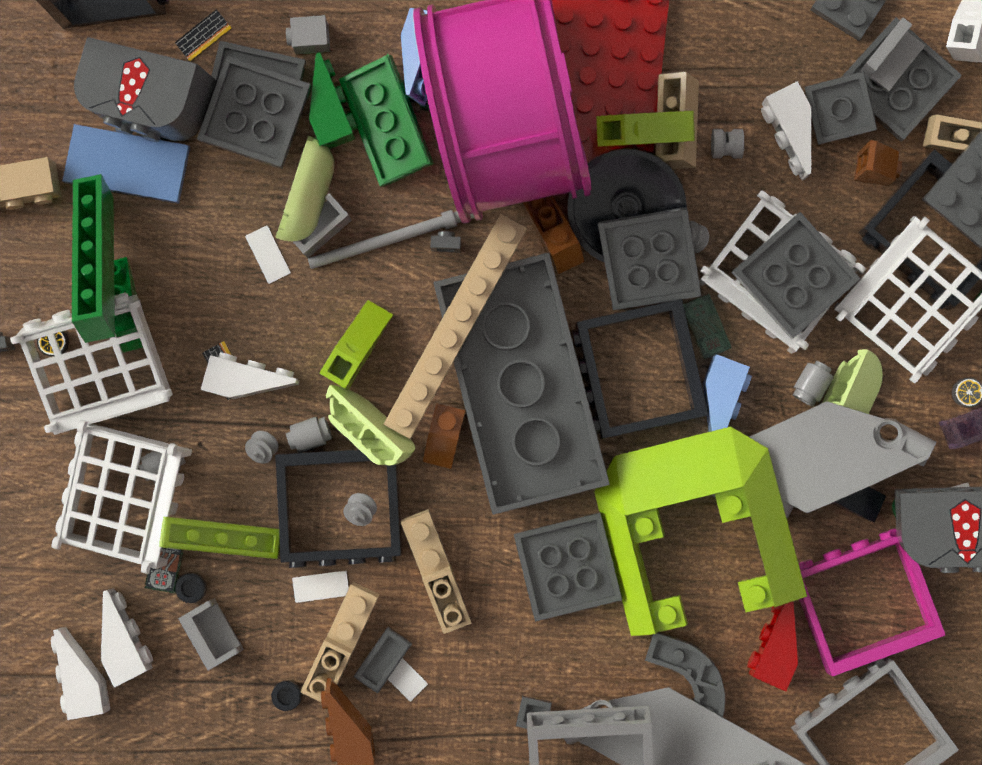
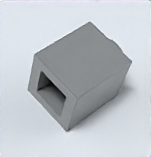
[286,15,330,54]

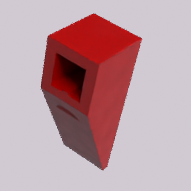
[747,601,798,692]

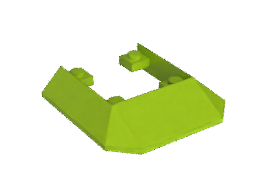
[594,427,807,636]

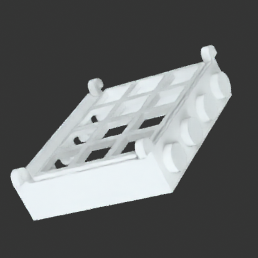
[699,191,866,354]
[834,216,982,383]
[10,293,173,435]
[52,420,192,574]

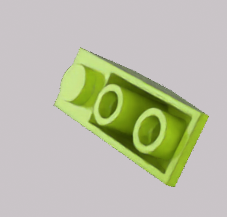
[596,111,695,147]
[319,300,393,390]

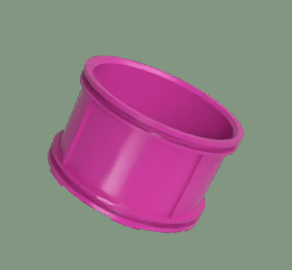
[413,0,592,224]

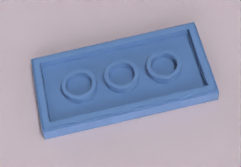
[62,124,190,204]

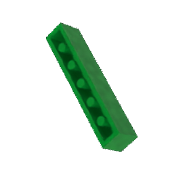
[72,174,115,343]

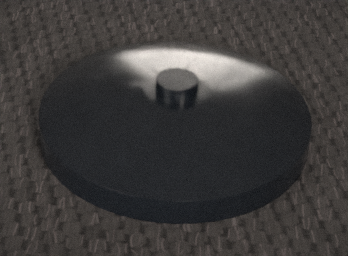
[567,148,687,263]

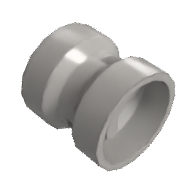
[711,129,744,159]

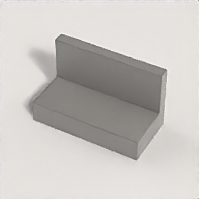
[860,18,925,92]

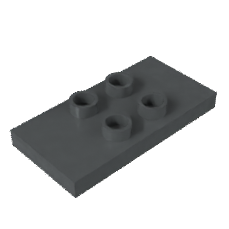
[433,253,610,515]

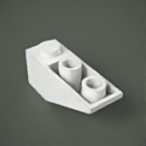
[946,0,982,62]
[761,81,811,181]
[201,352,300,399]
[101,588,153,687]
[51,627,110,720]

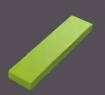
[159,516,280,559]

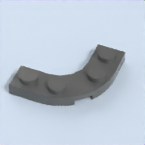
[645,632,725,717]

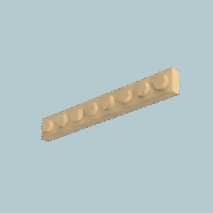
[384,214,527,439]

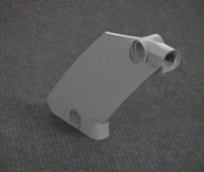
[712,401,937,519]
[564,687,806,765]

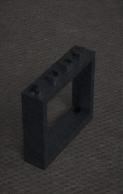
[36,0,169,29]
[858,149,982,310]
[572,299,708,439]
[275,450,403,568]

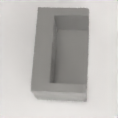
[293,193,352,258]
[178,598,244,671]

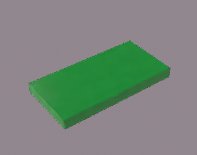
[339,54,434,187]

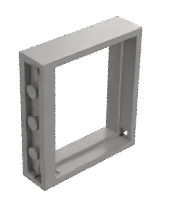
[791,657,959,765]
[527,706,653,765]

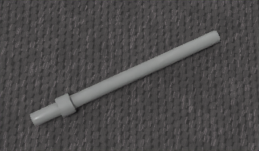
[308,210,475,269]

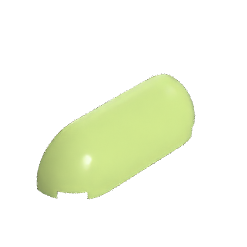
[276,136,335,241]
[822,349,883,414]
[326,385,415,466]

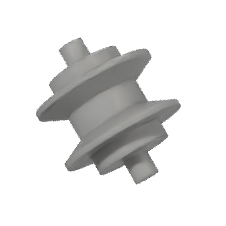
[690,221,709,253]
[245,431,278,463]
[343,493,377,526]

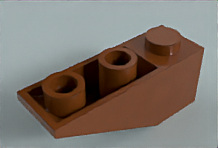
[522,196,585,274]
[321,678,376,765]

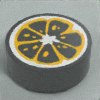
[952,378,982,408]

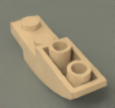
[401,509,472,634]
[301,582,380,702]

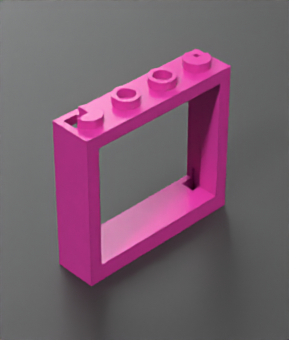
[799,528,945,677]

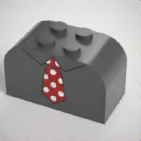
[74,37,217,142]
[895,487,982,573]

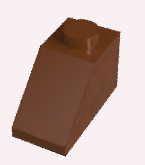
[854,140,902,186]
[423,403,466,469]

